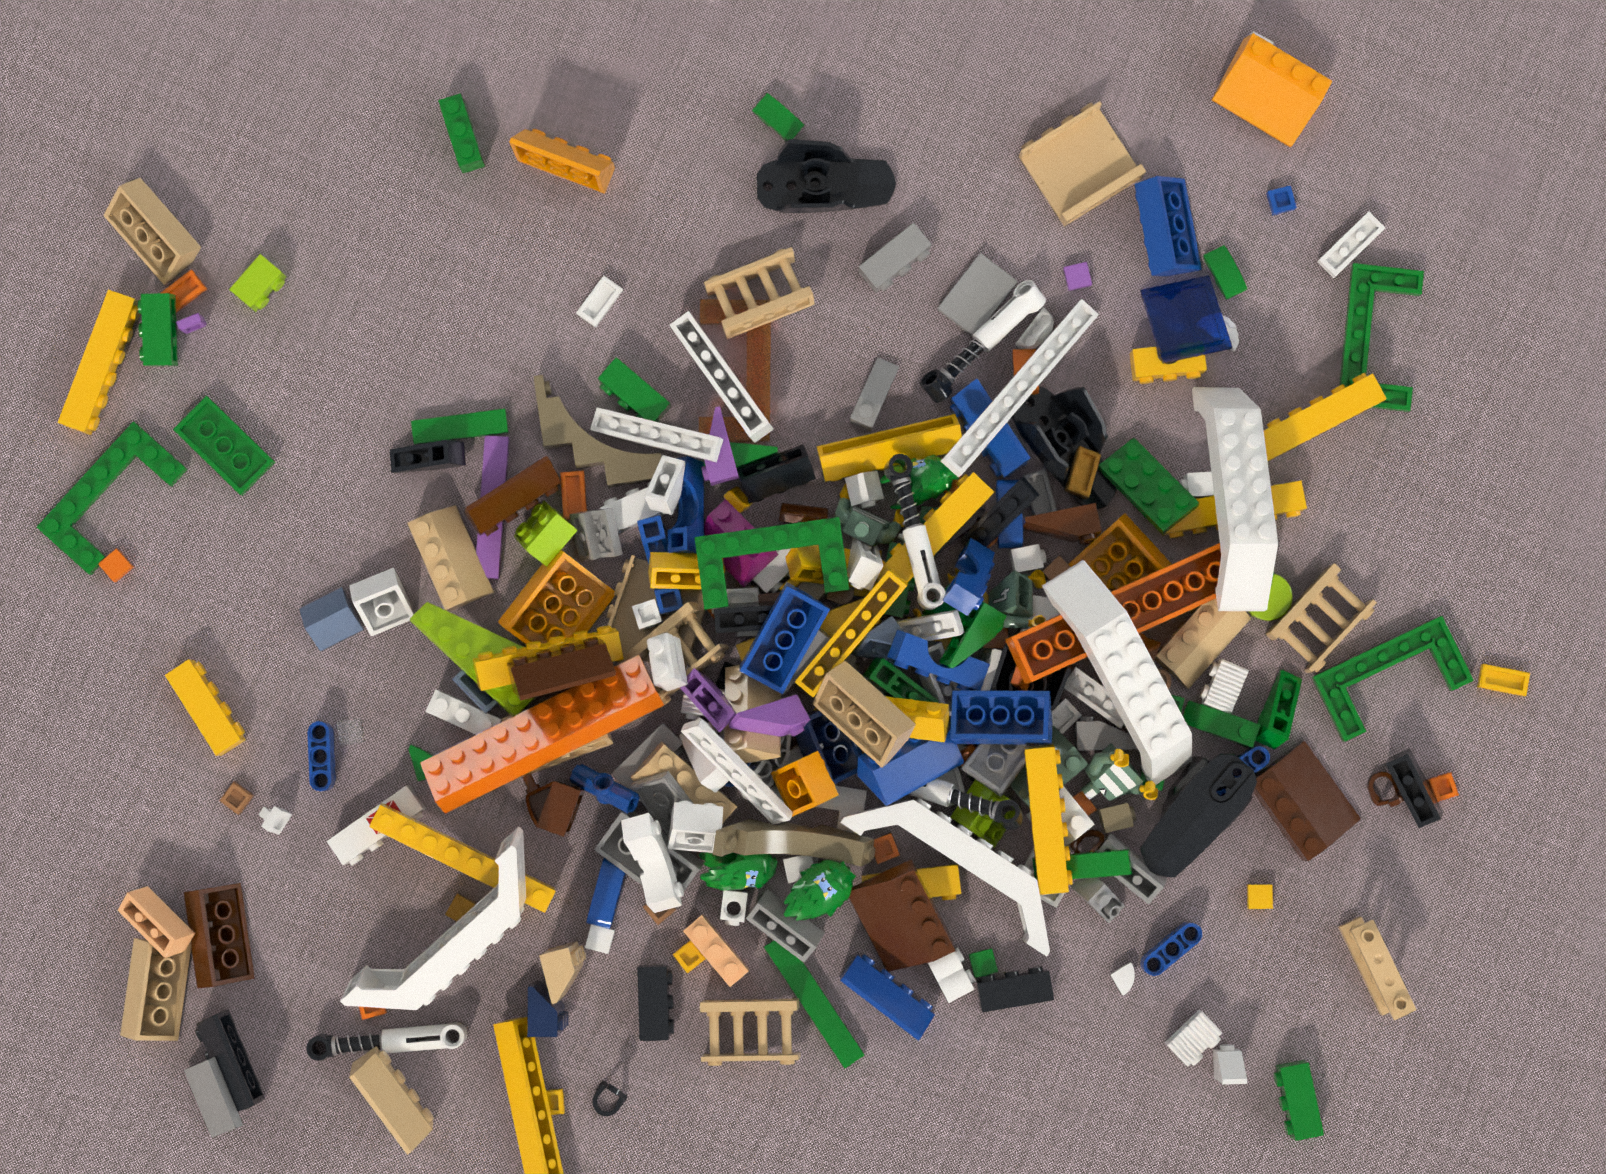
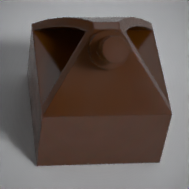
[522,773,585,837]

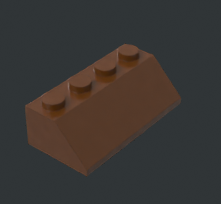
[464,455,561,537]
[507,637,616,701]
[183,883,255,989]

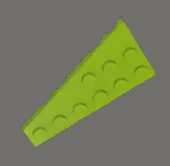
[410,602,536,717]

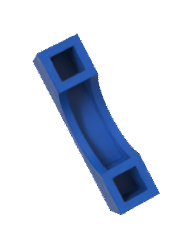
[667,456,704,553]
[637,515,684,616]
[943,538,995,616]
[887,629,990,691]

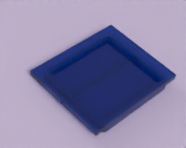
[1140,275,1232,364]

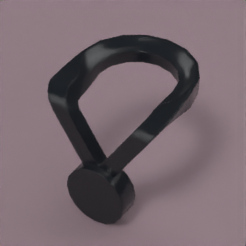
[592,1081,627,1116]

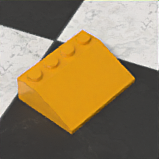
[1211,33,1332,147]
[509,129,615,194]
[1068,513,1172,590]
[498,550,615,644]

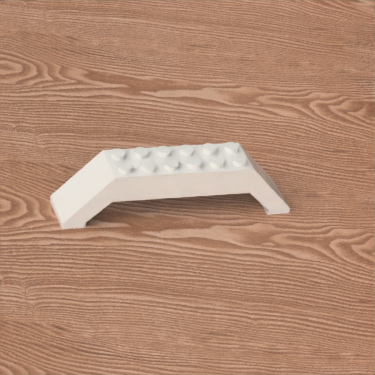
[1192,387,1278,611]
[1042,560,1192,785]
[840,798,1050,956]
[340,827,526,1010]

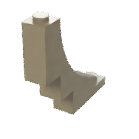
[533,375,662,487]
[713,818,875,866]

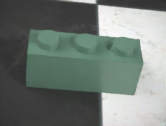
[1010,725,1088,808]

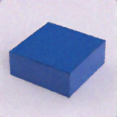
[1266,185,1297,216]

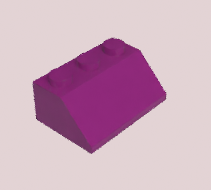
[704,499,779,587]

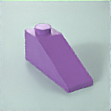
[701,406,739,486]
[680,668,736,732]
[728,695,810,737]

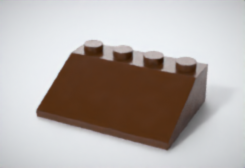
[1253,741,1361,862]
[849,859,955,972]

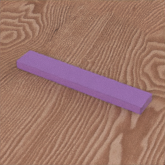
[476,436,510,579]

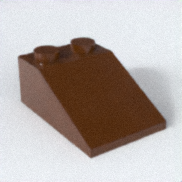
[1023,503,1102,545]

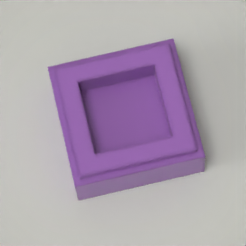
[1063,262,1092,291]
[176,313,207,334]

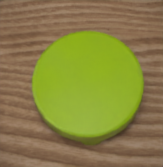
[1248,574,1293,621]

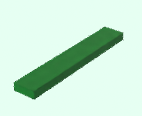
[764,940,865,1069]

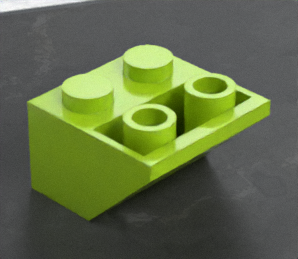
[514,500,577,567]
[950,779,1021,848]

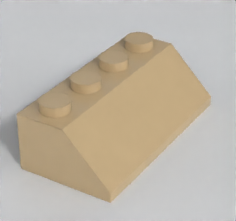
[103,178,201,285]
[407,505,494,611]
[1155,599,1251,689]
[812,661,916,768]
[724,665,781,763]
[630,741,737,824]
[120,938,191,1041]
[539,941,586,1004]
[349,1046,434,1155]

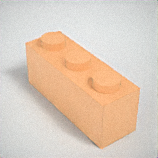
[118,886,195,958]
[683,914,749,987]

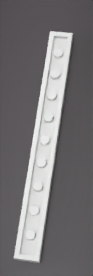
[941,299,1099,478]

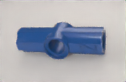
[570,764,640,814]

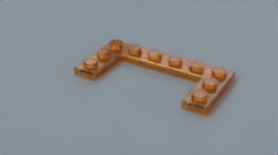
[699,299,771,442]

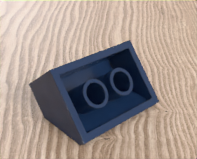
[795,709,862,784]
[527,981,569,1037]

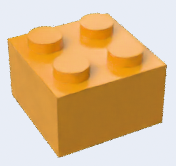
[771,751,839,817]

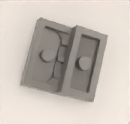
[569,508,623,561]

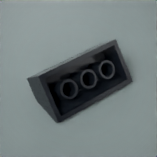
[195,1010,265,1112]

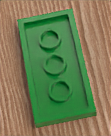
[173,396,275,496]
[1098,438,1199,535]

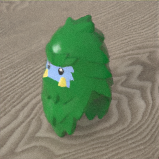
[880,455,959,509]
[699,852,778,891]
[783,860,856,921]

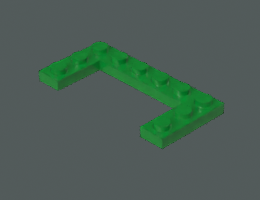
[1339,263,1424,412]
[36,421,188,575]
[694,517,849,610]
[1312,616,1474,742]

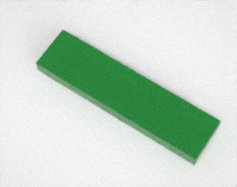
[411,409,509,445]
[1032,849,1132,880]

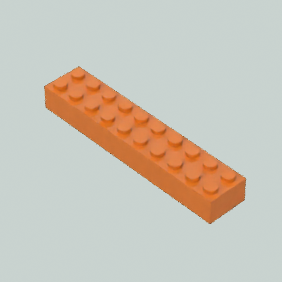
[1005,543,1221,684]
[420,655,664,814]

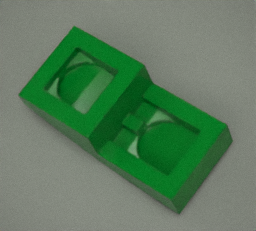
[751,93,805,141]
[1203,245,1247,300]

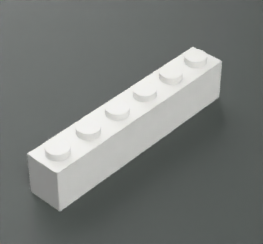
[670,311,774,443]

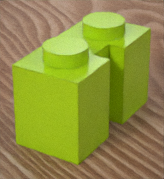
[229,254,286,312]

